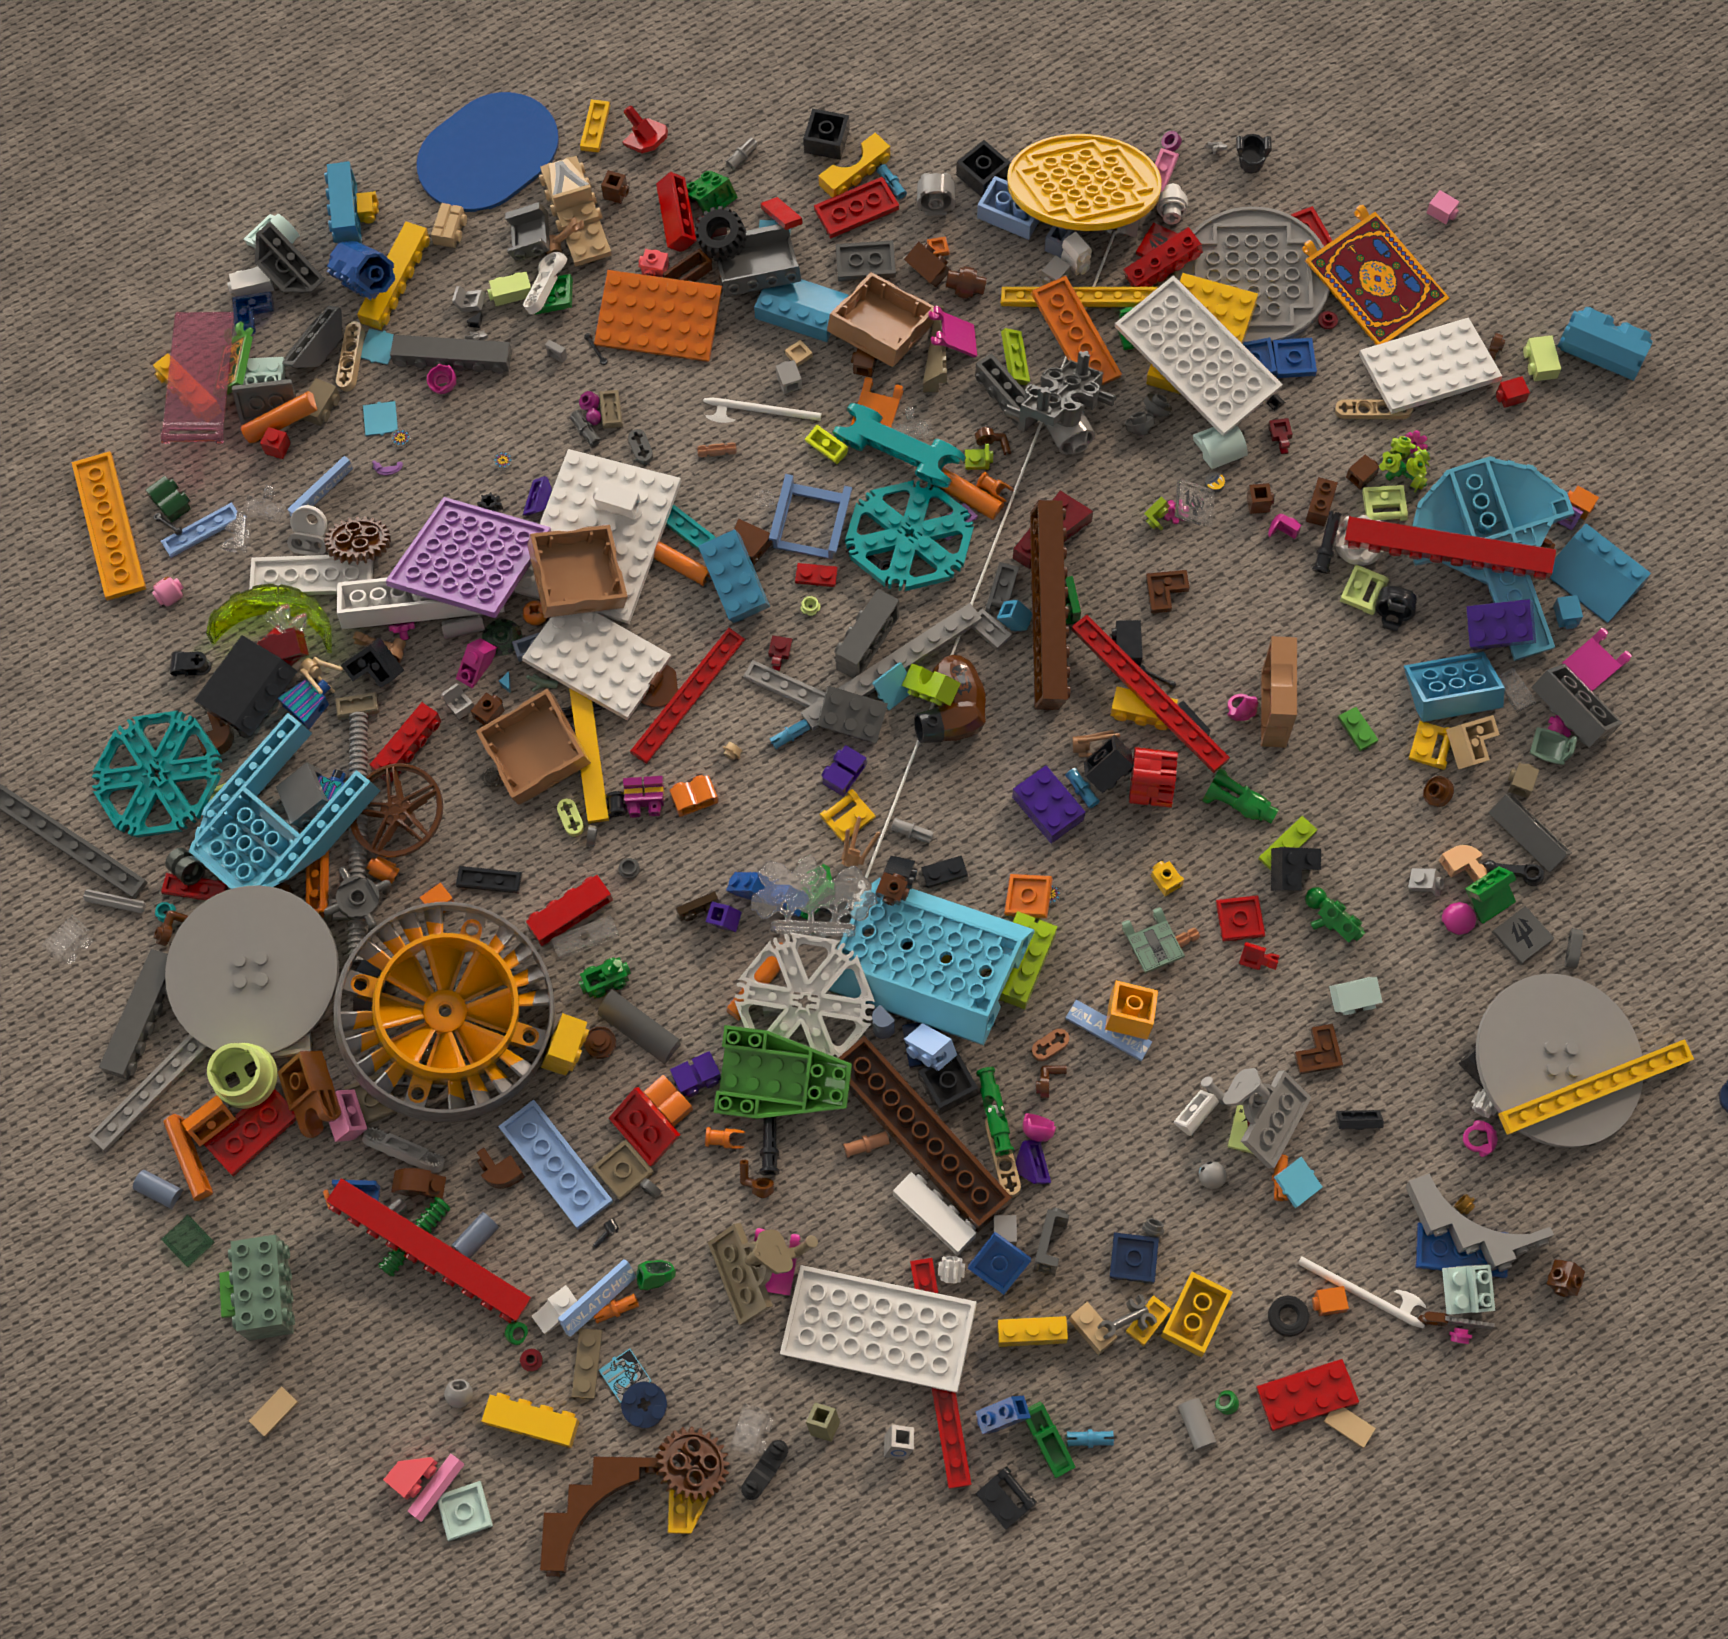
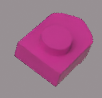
[1268,514,1302,539]

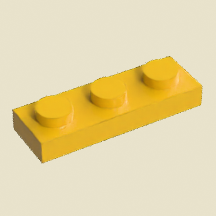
[580,99,610,153]

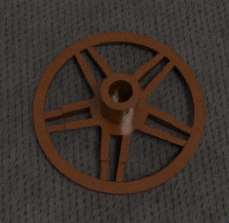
[350,763,443,858]

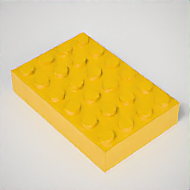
[1146,273,1258,395]

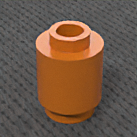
[366,856,400,884]

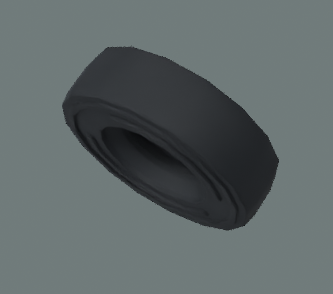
[1268,1295,1309,1337]

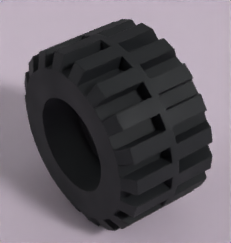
[695,206,747,261]

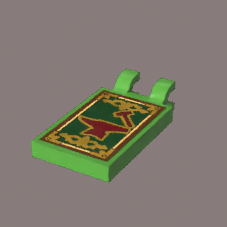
[213,321,253,399]

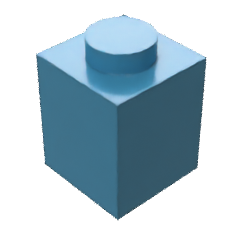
[1553,595,1583,629]
[997,600,1032,632]

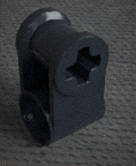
[170,651,212,677]

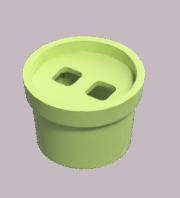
[207,1043,278,1109]

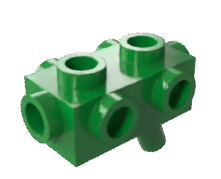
[1311,897,1365,943]
[579,957,631,998]

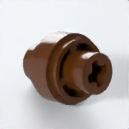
[945,266,987,299]

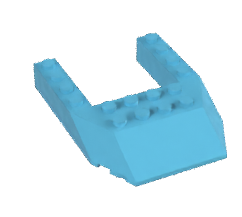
[189,713,381,889]

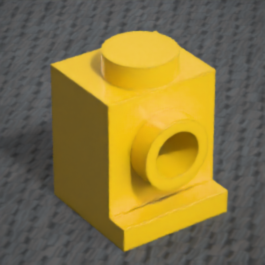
[356,191,379,224]
[1151,861,1184,896]

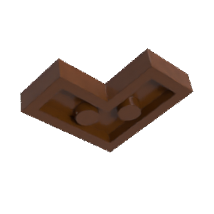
[1146,570,1190,613]
[1294,1024,1343,1075]

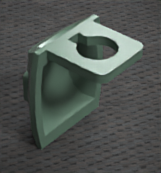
[1530,727,1577,765]

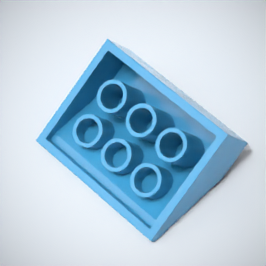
[754,279,849,342]
[1550,524,1651,623]
[1404,651,1505,722]

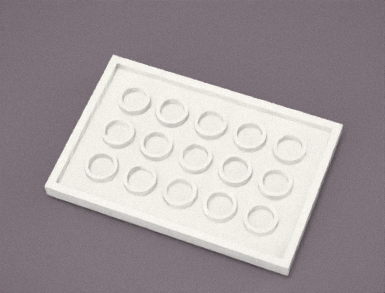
[1359,318,1502,414]
[522,612,671,721]

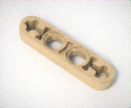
[336,321,365,392]
[1335,400,1413,419]
[985,1118,1021,1198]

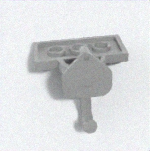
[1201,1068,1312,1169]

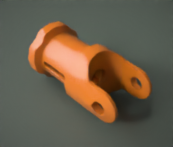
[976,472,1014,503]
[705,1127,745,1149]

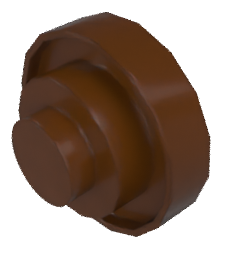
[1423,776,1454,807]
[584,1027,616,1059]

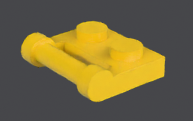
[1409,721,1450,770]
[819,789,876,843]

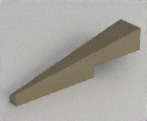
[923,305,947,392]

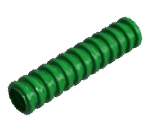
[378,1197,451,1277]

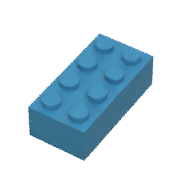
[324,161,362,244]
[698,529,770,623]

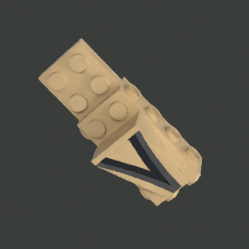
[539,156,612,267]

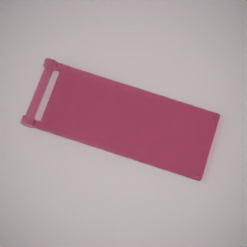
[161,312,234,444]

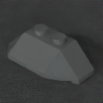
[255,221,325,293]
[282,306,342,368]

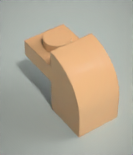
[1439,845,1487,882]

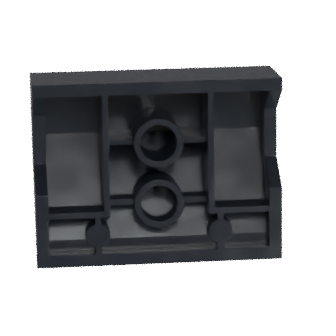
[194,635,297,738]

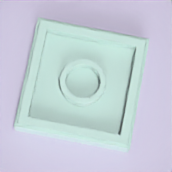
[437,1481,493,1541]

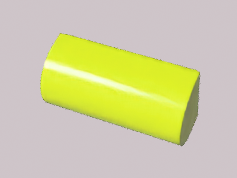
[805,425,848,464]

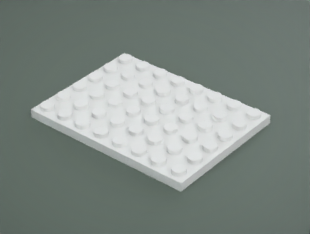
[514,449,682,624]

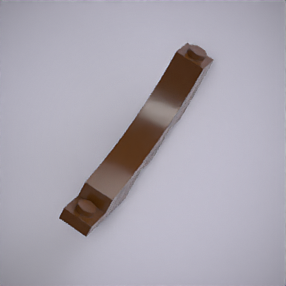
[540,1456,661,1577]

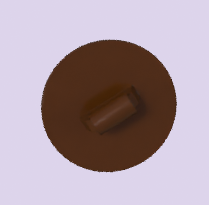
[641,665,678,707]

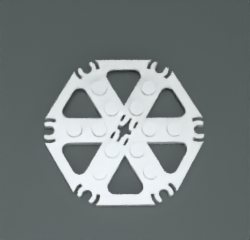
[735,932,875,1057]

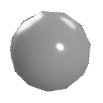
[1198,1161,1227,1189]
[444,1379,473,1408]

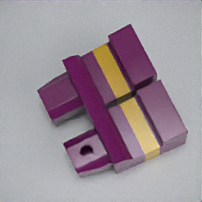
[623,776,664,818]

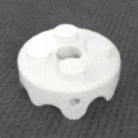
[1335,515,1384,566]

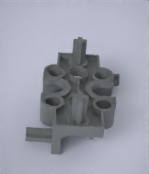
[1004,351,1116,432]

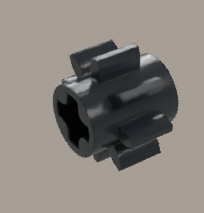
[477,492,503,512]

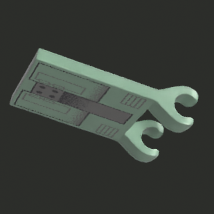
[1122,907,1185,973]

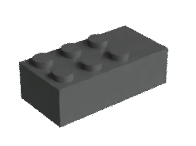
[834,589,899,678]
[1531,664,1622,747]

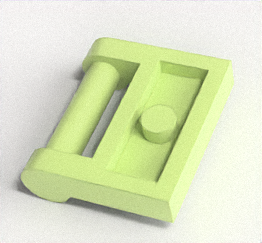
[1362,485,1408,521]
[1340,565,1389,615]

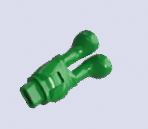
[1202,768,1279,824]

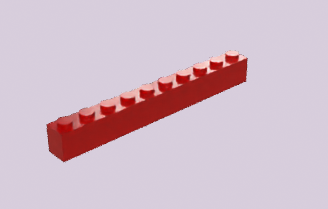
[1344,516,1556,580]
[326,1178,532,1323]

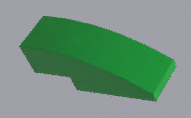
[1024,1401,1076,1478]

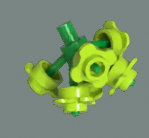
[1379,436,1431,493]

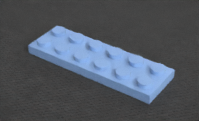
[498,1100,613,1229]

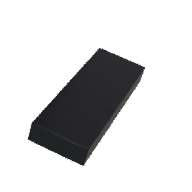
[456,866,522,894]

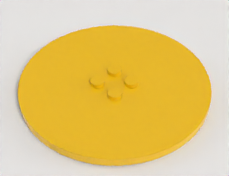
[1007,134,1162,231]

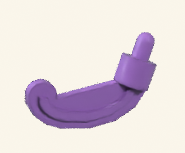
[372,460,403,476]

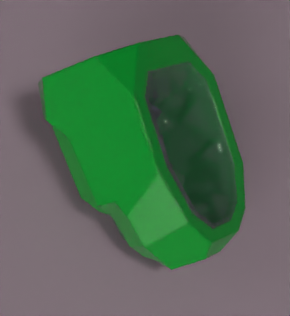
[636,1260,676,1291]

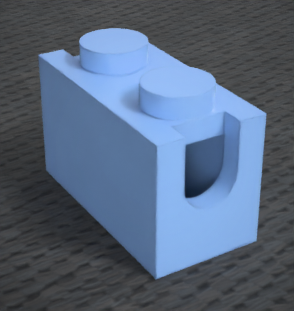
[904,1023,957,1071]

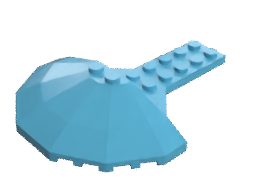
[1412,456,1574,661]

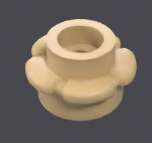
[723,742,742,760]

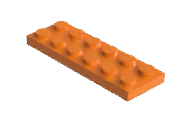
[1031,276,1122,385]

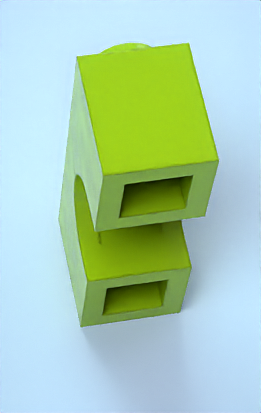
[901,663,961,706]

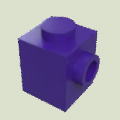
[706,902,742,932]

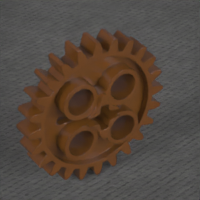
[324,516,391,565]
[655,1426,730,1503]

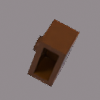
[904,241,951,287]

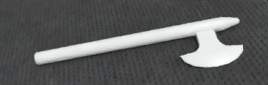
[703,398,822,423]
[1298,1256,1427,1328]

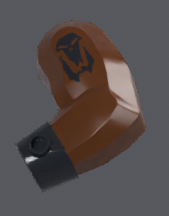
[914,655,986,743]

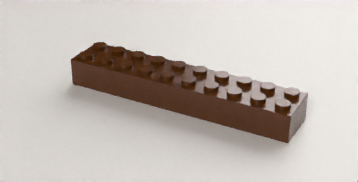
[1030,500,1071,710]
[838,1036,1012,1232]

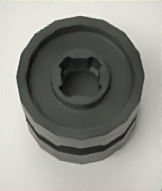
[165,848,205,886]

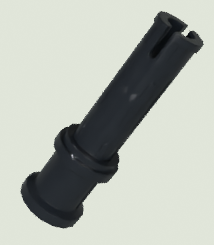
[1312,511,1342,574]
[760,1116,779,1176]

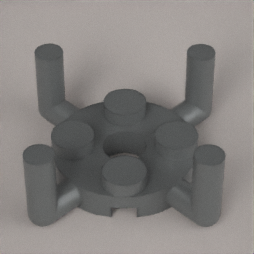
[324,867,391,933]

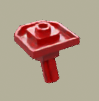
[622,105,668,154]

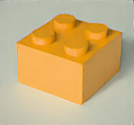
[1105,980,1158,1040]

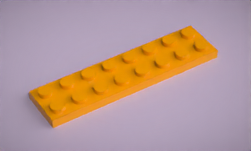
[71,451,147,601]

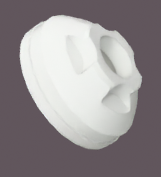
[290,505,327,536]

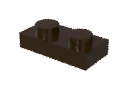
[676,891,719,921]

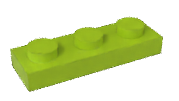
[1001,328,1030,385]
[1258,816,1318,870]

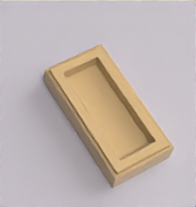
[249,1386,299,1437]
[1324,1408,1376,1448]

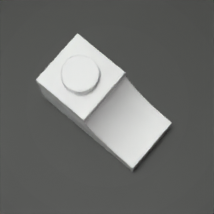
[532,1285,577,1335]

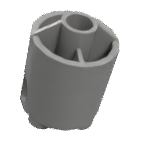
[1046,397,1095,455]

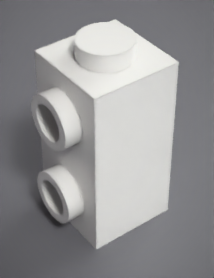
[227,266,274,299]
[593,482,642,519]

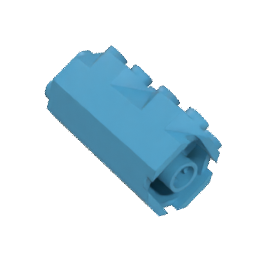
[1557,307,1653,381]

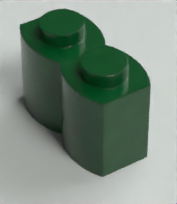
[145,476,191,523]

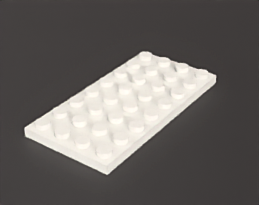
[1115,275,1283,436]
[780,1265,977,1393]

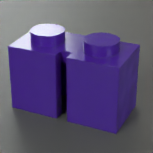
[821,745,867,797]
[670,1051,721,1098]

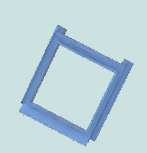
[769,474,852,559]

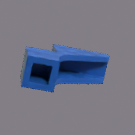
[726,872,808,917]

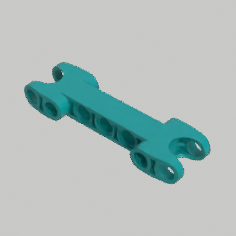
[832,403,966,488]

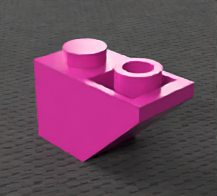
[456,638,497,688]

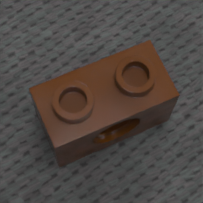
[1305,477,1338,527]

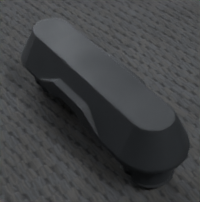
[741,1440,788,1500]

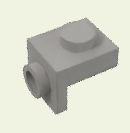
[452,286,486,312]
[441,683,475,719]
[1408,868,1444,896]

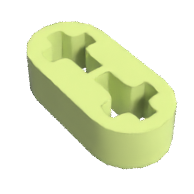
[557,798,584,837]

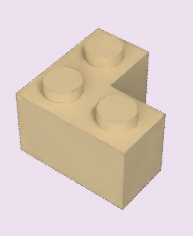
[1446,715,1500,769]

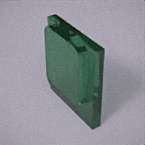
[161,1215,215,1267]

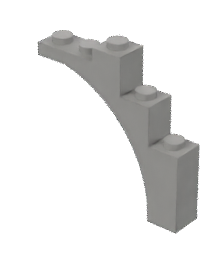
[1405,1173,1554,1272]

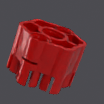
[1129,747,1178,808]

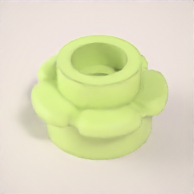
[801,596,821,616]

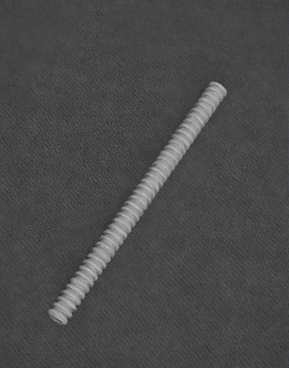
[347,712,368,966]

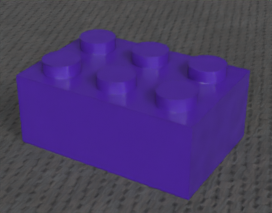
[1466,599,1536,650]
[1012,765,1085,844]

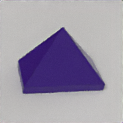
[522,476,552,516]
[1015,1140,1051,1184]

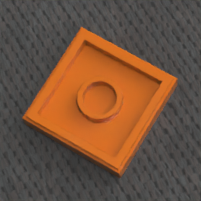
[1004,874,1053,919]

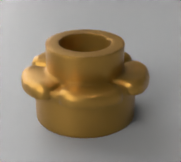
[1454,1194,1475,1215]

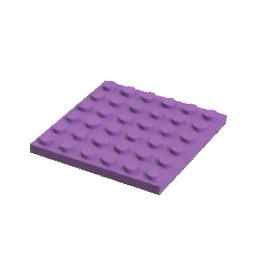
[386,497,551,618]

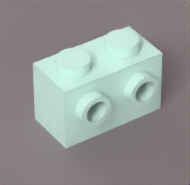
[1329,977,1383,1015]

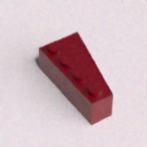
[1013,490,1093,569]

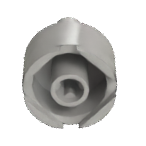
[917,173,955,216]

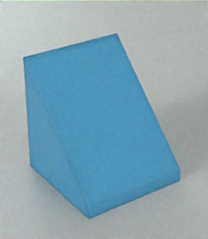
[499,671,511,693]

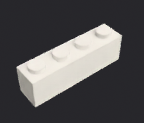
[893,1172,976,1256]

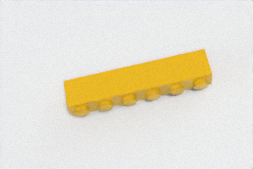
[357,221,430,330]

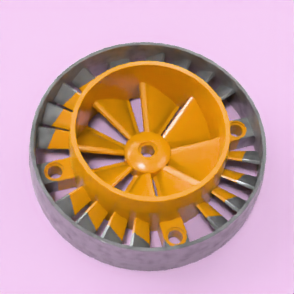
[334,902,555,1122]

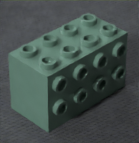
[228,1234,295,1341]

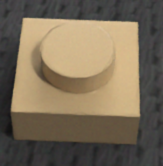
[785,340,813,367]

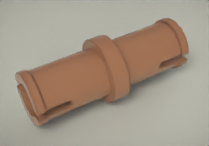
[843,1131,890,1157]

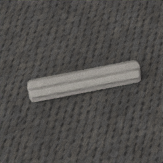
[83,889,146,913]

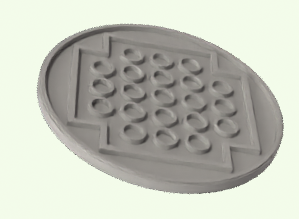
[1175,207,1330,343]
[165,885,339,1054]
[1476,974,1643,1148]

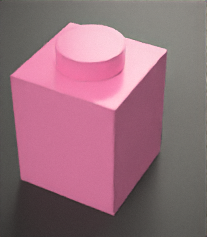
[1427,190,1459,224]

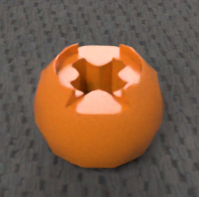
[522,600,547,626]

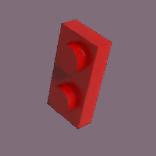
[795,563,838,587]

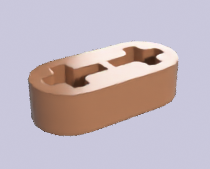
[1032,1029,1069,1061]

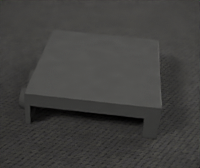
[712,224,801,297]

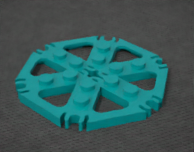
[845,480,974,592]
[92,710,222,838]

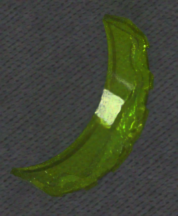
[206,584,332,653]

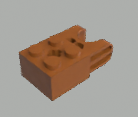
[278,1050,341,1138]

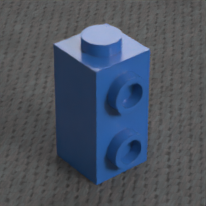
[975,1396,1031,1434]

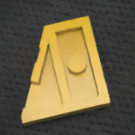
[667,1489,709,1534]

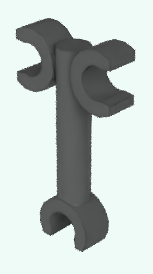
[1097,1294,1157,1340]

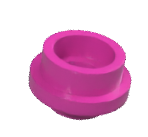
[1449,1328,1472,1344]

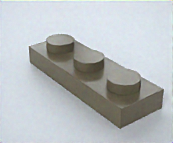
[572,1328,603,1399]

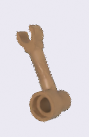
[546,217,584,255]
[353,631,406,663]

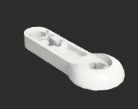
[523,252,567,314]

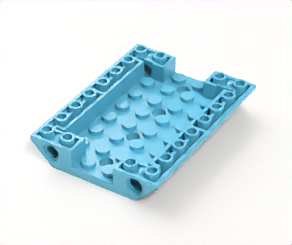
[828,878,1035,1046]

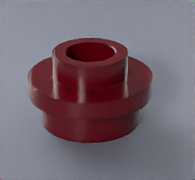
[1318,311,1338,329]
[520,1348,543,1372]

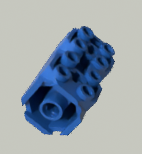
[327,241,395,301]

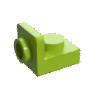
[965,444,993,470]
[1144,496,1170,531]

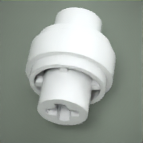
[1157,183,1188,224]

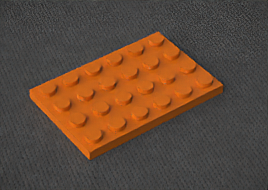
[594,270,723,362]

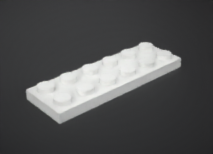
[249,555,373,597]

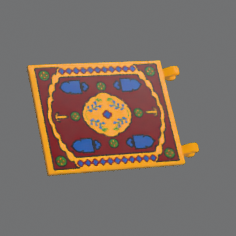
[1302,205,1449,345]

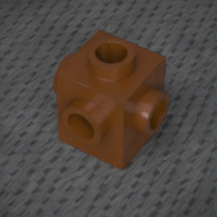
[876,872,910,906]
[1547,1259,1585,1297]

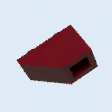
[258,628,309,661]

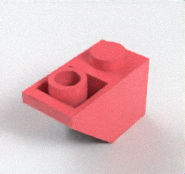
[383,1457,438,1500]

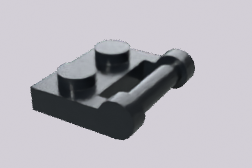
[975,1466,1037,1530]

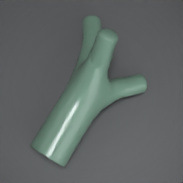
[526,674,558,692]

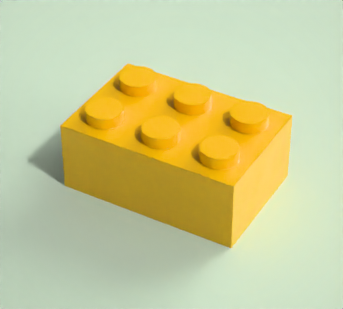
[541,1013,589,1076]
[1161,1271,1233,1358]

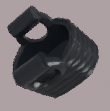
[1236,134,1272,174]
[1375,586,1417,631]

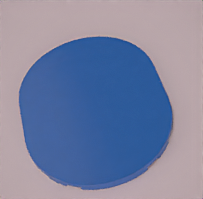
[417,92,559,212]

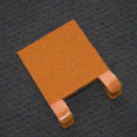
[851,377,903,428]

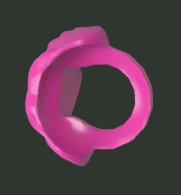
[1227,694,1259,721]
[1463,1120,1498,1157]

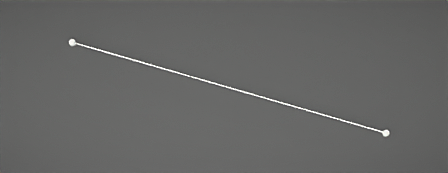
[848,233,1115,915]

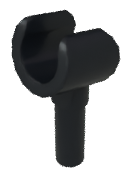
[593,1219,619,1248]

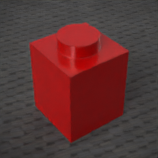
[1496,376,1530,408]
[260,427,291,459]

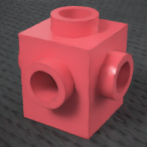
[638,249,669,277]

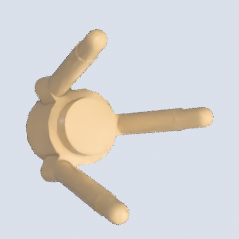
[300,657,343,694]

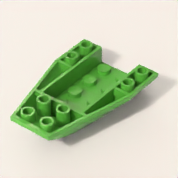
[714,1025,852,1119]

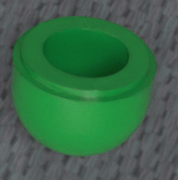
[1305,887,1327,909]
[504,1322,528,1345]
[1215,1390,1239,1415]

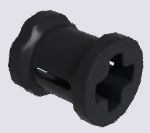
[606,791,627,817]

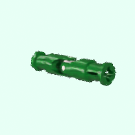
[976,1067,1015,1157]

